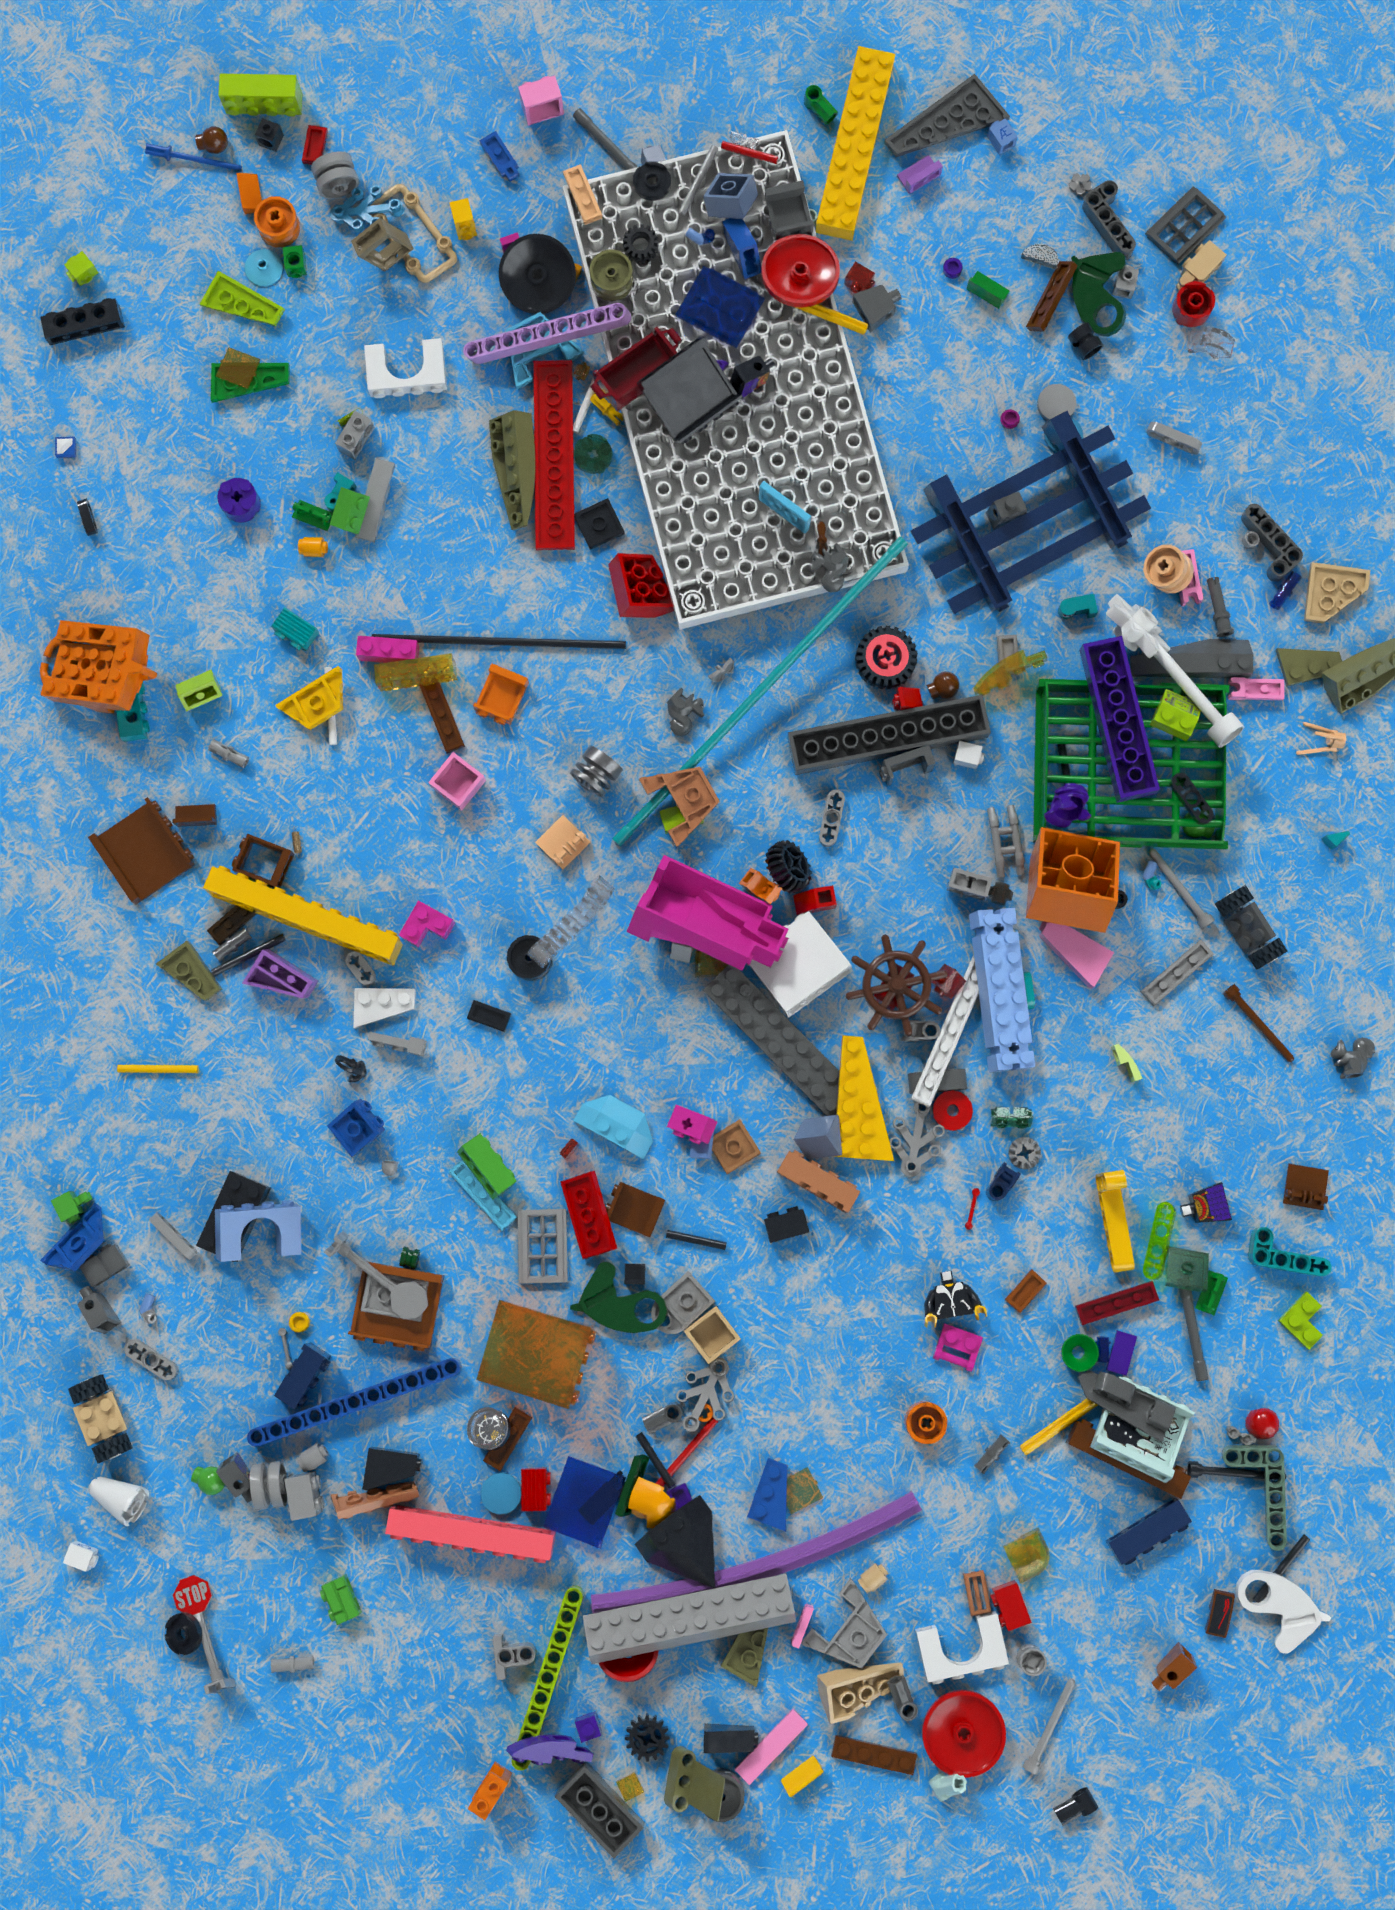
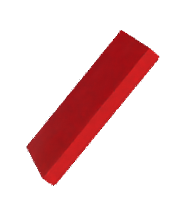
[560,1170,618,1259]

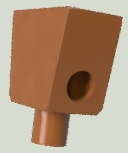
[1151,1642,1197,1692]

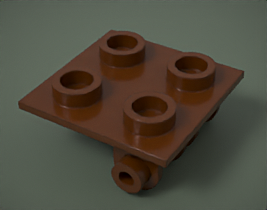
[1283,1163,1329,1210]

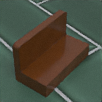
[172,804,217,827]

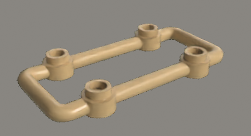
[370,184,457,283]

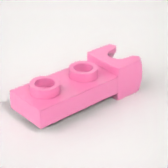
[1179,549,1203,606]
[1228,677,1284,700]

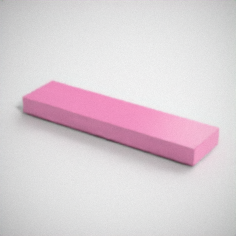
[734,1708,808,1785]

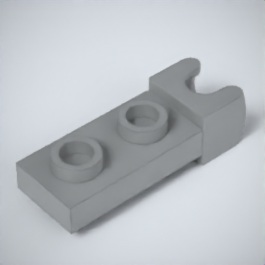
[368,1032,427,1056]

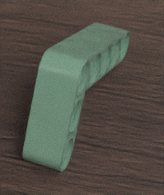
[1221,1445,1287,1551]

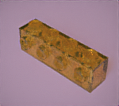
[374,653,458,691]

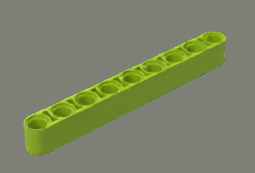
[511,1585,584,1771]

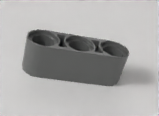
[908,1069,968,1094]

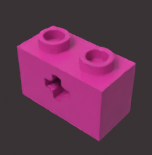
[667,1105,717,1145]

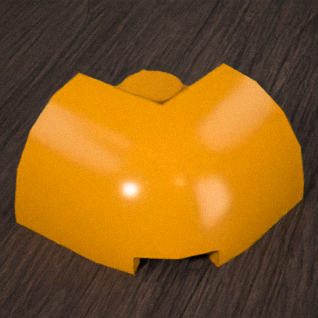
[628,1477,676,1529]

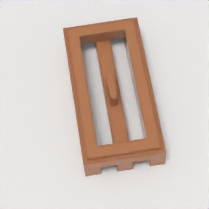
[963,1570,991,1616]

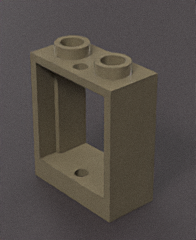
[351,218,414,272]

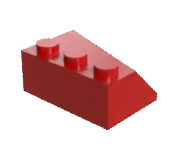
[608,553,674,618]

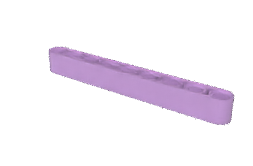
[463,303,631,364]

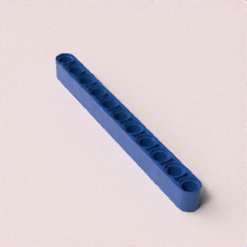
[247,1358,462,1447]

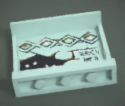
[1090,1377,1195,1483]

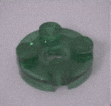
[574,434,613,474]

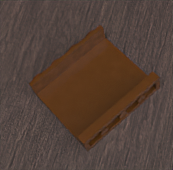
[88,797,195,905]

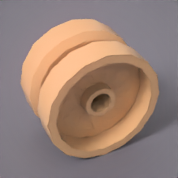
[1143,545,1194,594]

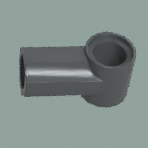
[642,1402,683,1434]
[887,1675,918,1721]

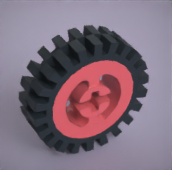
[855,626,918,689]

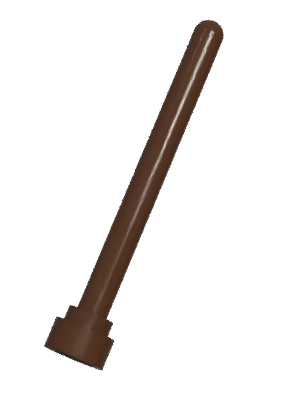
[1222,984,1294,1062]

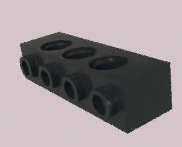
[40,298,125,346]

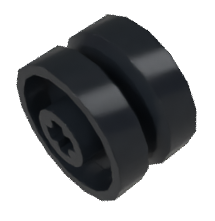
[507,935,553,981]

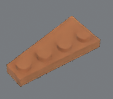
[331,1481,419,1519]

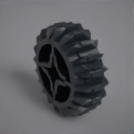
[765,840,812,894]

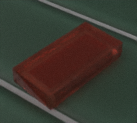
[560,1138,580,1160]

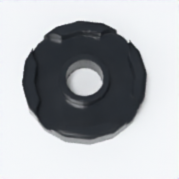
[633,162,671,201]
[165,1612,203,1655]

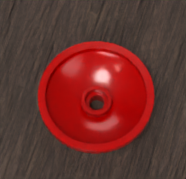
[599,1650,659,1682]

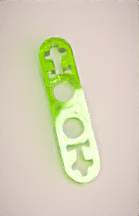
[1143,1202,1176,1280]

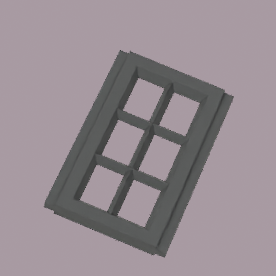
[1145,186,1226,265]

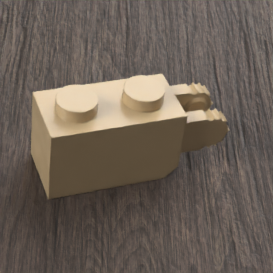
[1176,240,1227,291]

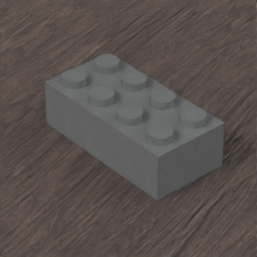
[555,1761,645,1859]

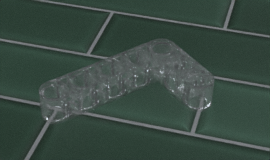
[527,875,615,968]

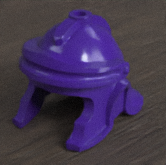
[1043,783,1091,828]

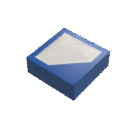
[55,437,76,458]

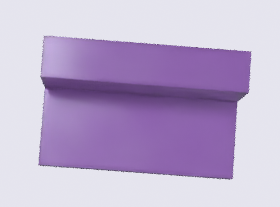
[897,155,943,194]

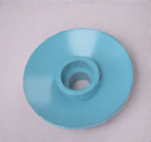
[245,249,283,287]

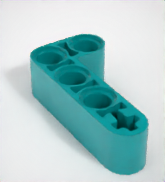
[1248,1227,1332,1276]

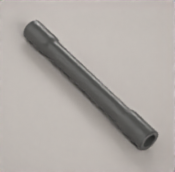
[573,108,638,170]
[1177,1278,1209,1381]

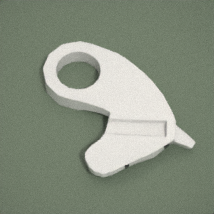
[1235,1570,1331,1653]

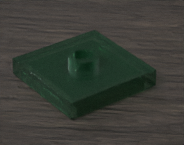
[1165,1246,1209,1293]

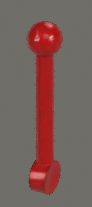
[965,1188,980,1230]

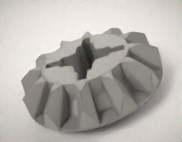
[1008,1137,1041,1169]

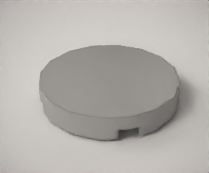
[1037,384,1076,421]

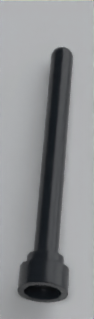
[1187,1461,1287,1480]

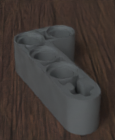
[1082,180,1136,260]
[1241,504,1303,582]

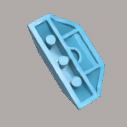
[573,1095,653,1160]

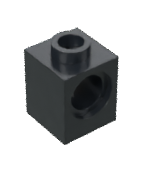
[255,118,284,152]

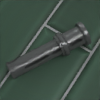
[1207,577,1234,637]

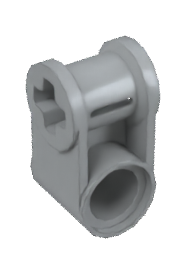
[901,1020,940,1042]

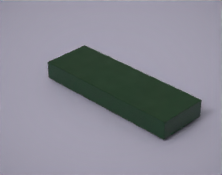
[615,1454,650,1517]

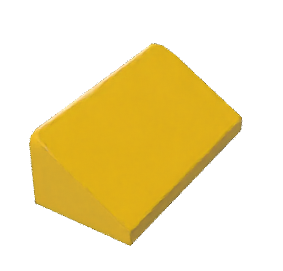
[781,1755,824,1797]

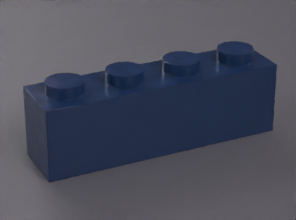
[1105,1498,1192,1565]

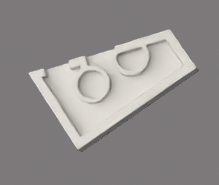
[354,988,415,1029]

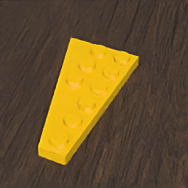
[834,1035,894,1161]

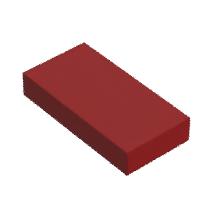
[302,125,328,165]

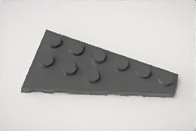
[884,74,1010,157]

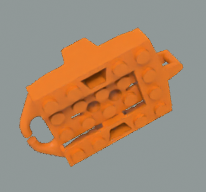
[40,620,157,714]

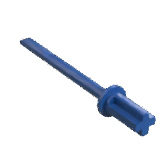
[145,143,242,171]

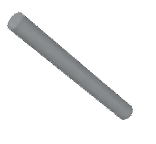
[678,145,718,216]

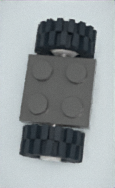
[1215,885,1288,970]

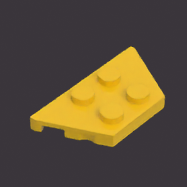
[275,666,343,730]

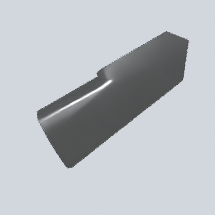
[1078,1371,1176,1442]

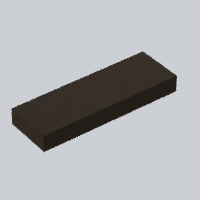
[207,906,257,946]

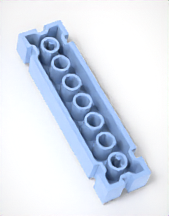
[969,908,1035,1073]

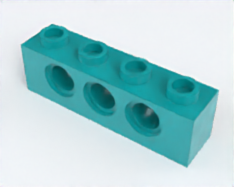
[116,683,150,742]

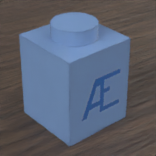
[987,118,1018,155]

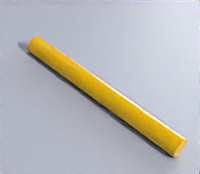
[117,1065,199,1073]

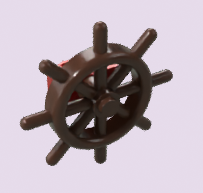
[846,934,948,1036]

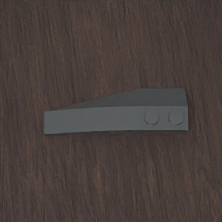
[1130,639,1253,679]

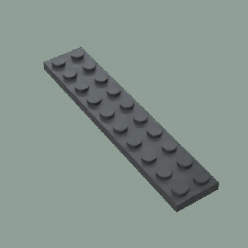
[703,964,839,1116]

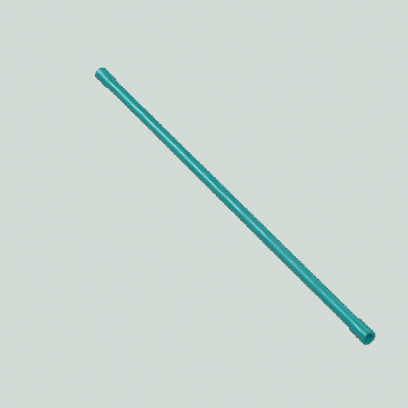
[612,536,908,847]

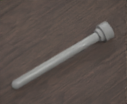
[1149,848,1215,930]
[1022,1678,1075,1775]

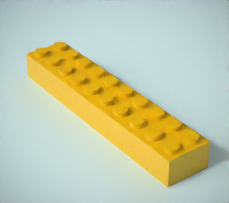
[815,46,895,241]
[203,865,403,966]

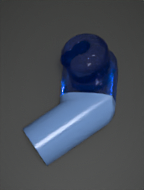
[685,228,715,245]

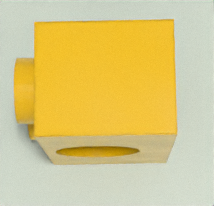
[449,198,477,240]

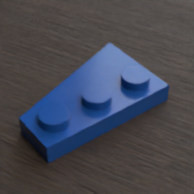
[747,1458,788,1532]

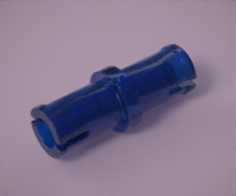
[1269,571,1302,610]

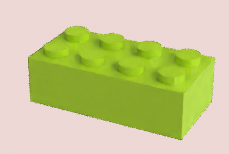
[218,73,303,117]

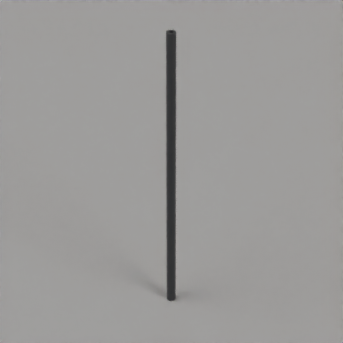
[371,634,626,649]

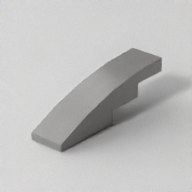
[356,458,395,543]

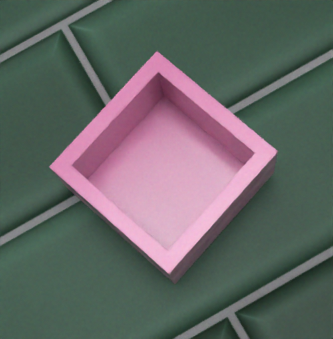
[518,75,564,126]
[428,752,486,811]

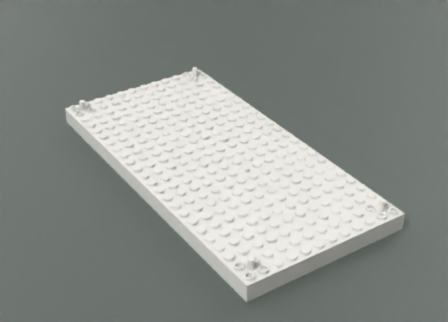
[563,130,909,630]

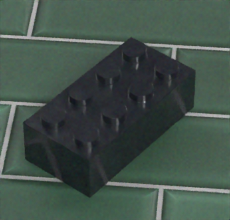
[196,1171,271,1262]

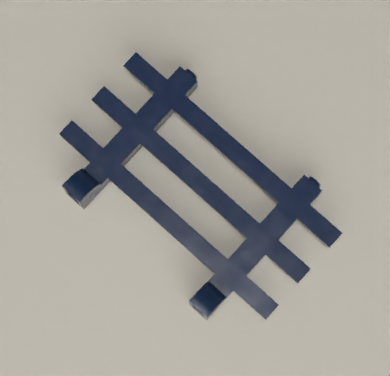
[910,411,1151,614]

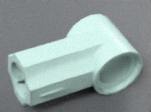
[929,1772,967,1802]

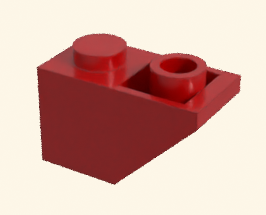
[892,687,923,711]
[793,885,837,915]

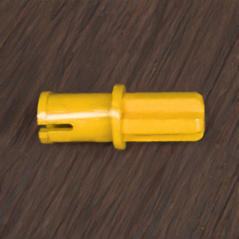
[590,393,623,426]

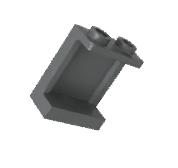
[765,180,814,240]
[879,745,936,786]

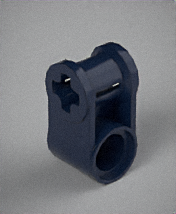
[986,1162,1021,1201]

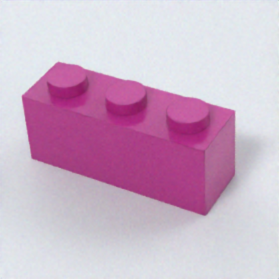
[356,636,420,665]

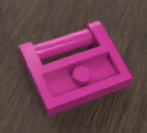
[933,1323,983,1372]

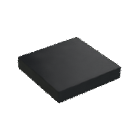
[574,498,625,550]

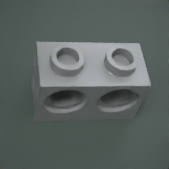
[335,411,375,460]
[946,868,993,901]

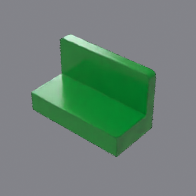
[966,271,1010,309]

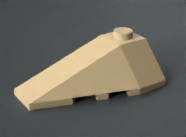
[817,1662,904,1724]

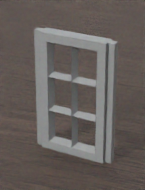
[518,1209,568,1283]

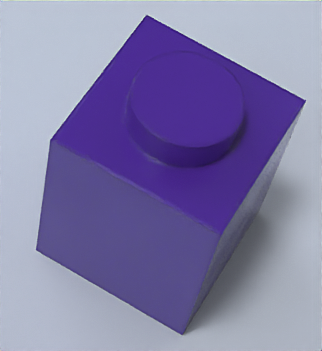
[575,1711,602,1743]

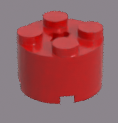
[1172,281,1216,327]

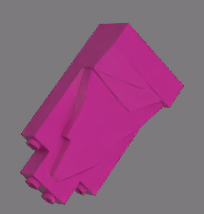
[626,855,789,971]

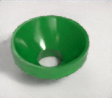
[1061,1334,1099,1372]

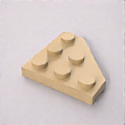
[1304,562,1371,623]

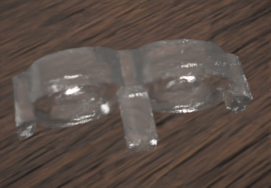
[730,131,759,149]

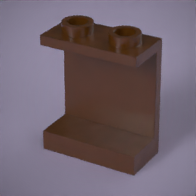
[606,1182,666,1238]

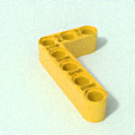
[1095,1170,1135,1273]

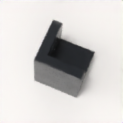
[624,1264,646,1284]

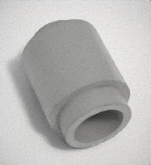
[297,1443,329,1472]

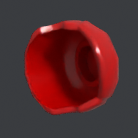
[1245,1408,1279,1439]

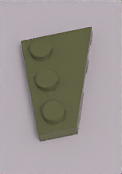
[1275,648,1342,687]
[156,941,222,1001]
[721,1628,768,1688]

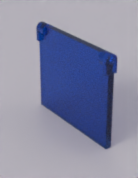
[543,1456,626,1549]

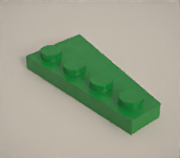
[211,363,290,403]

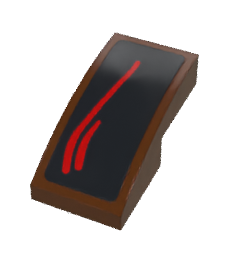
[1205,1589,1235,1638]

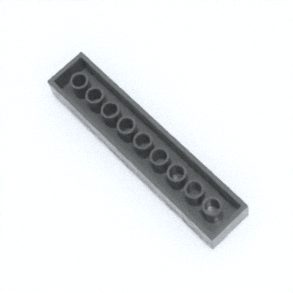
[787,695,991,775]

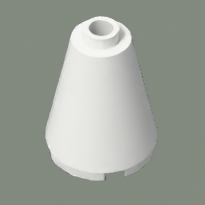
[89,1476,149,1527]

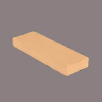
[563,164,603,225]

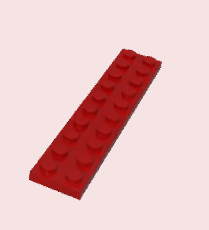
[533,360,575,550]

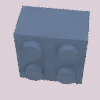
[703,173,758,219]

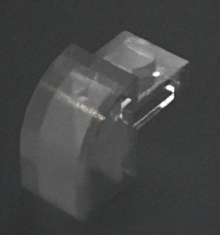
[1186,327,1235,359]

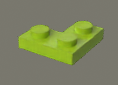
[1278,1291,1323,1350]

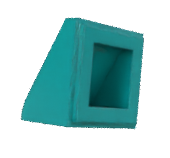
[1321,831,1350,850]

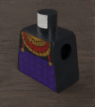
[730,356,776,399]
[1180,1182,1232,1223]

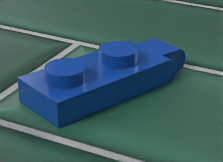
[479,131,520,182]

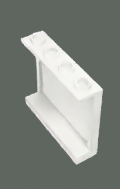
[747,911,853,1018]

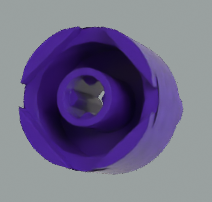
[217,478,261,523]

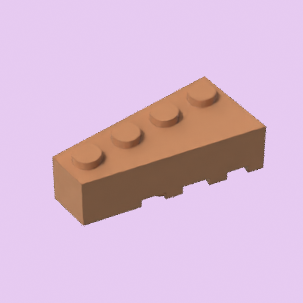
[777,1150,861,1213]

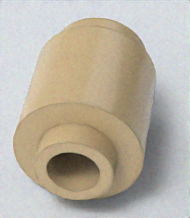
[857,1563,889,1594]

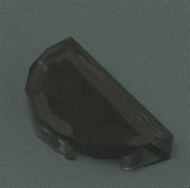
[1021,244,1059,270]

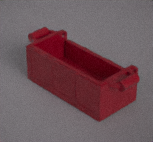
[590,326,683,412]

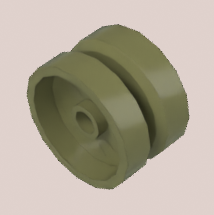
[589,249,633,302]

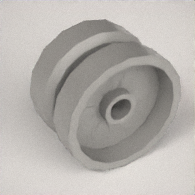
[311,151,359,199]
[250,1461,288,1510]

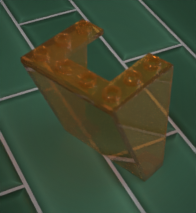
[476,1300,597,1409]

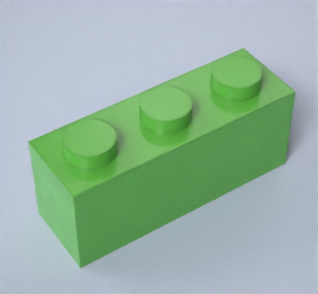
[457,1133,517,1200]

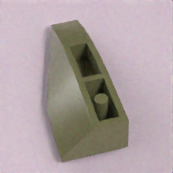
[489,410,535,530]
[1322,638,1395,714]

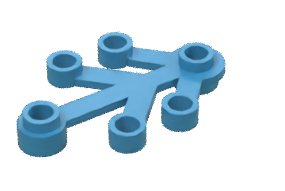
[330,185,405,233]

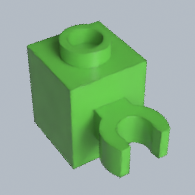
[51,1191,93,1224]

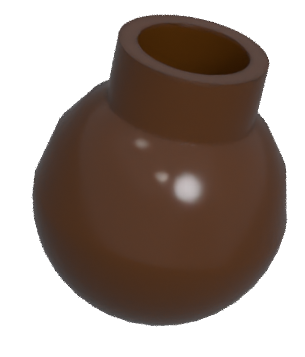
[195,126,228,154]
[926,671,960,699]

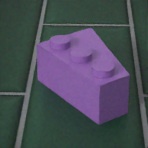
[242,949,318,998]

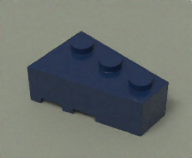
[274,1343,331,1409]

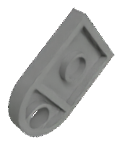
[651,1271,715,1334]

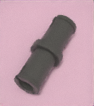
[212,928,252,962]
[974,1434,1010,1474]

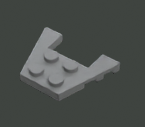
[801,1578,887,1668]

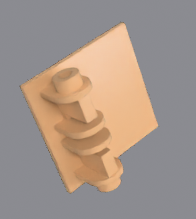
[535,815,591,870]

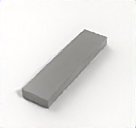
[1140,939,1214,1006]

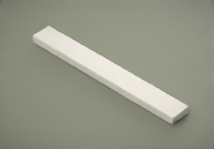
[911,956,979,1107]

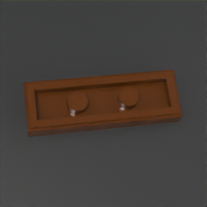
[483,1407,533,1471]

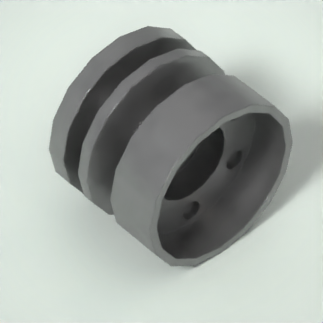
[570,745,623,797]

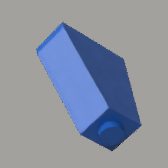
[722,218,761,280]

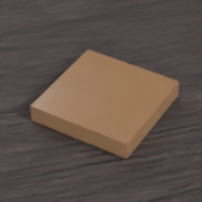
[712,1119,761,1174]

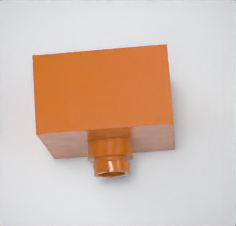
[1026,827,1120,933]

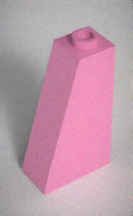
[1039,921,1114,989]

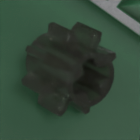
[988,882,1013,905]

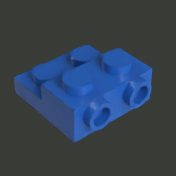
[327,1099,385,1157]

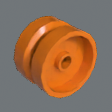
[254,196,300,248]

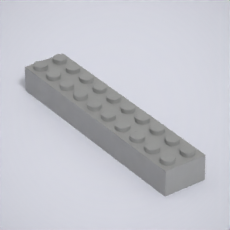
[583,1574,796,1664]

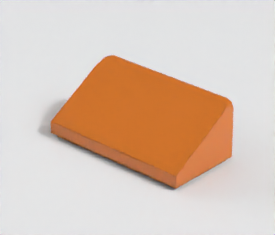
[236,173,262,214]

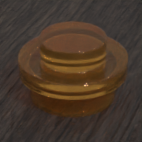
[574,361,590,381]

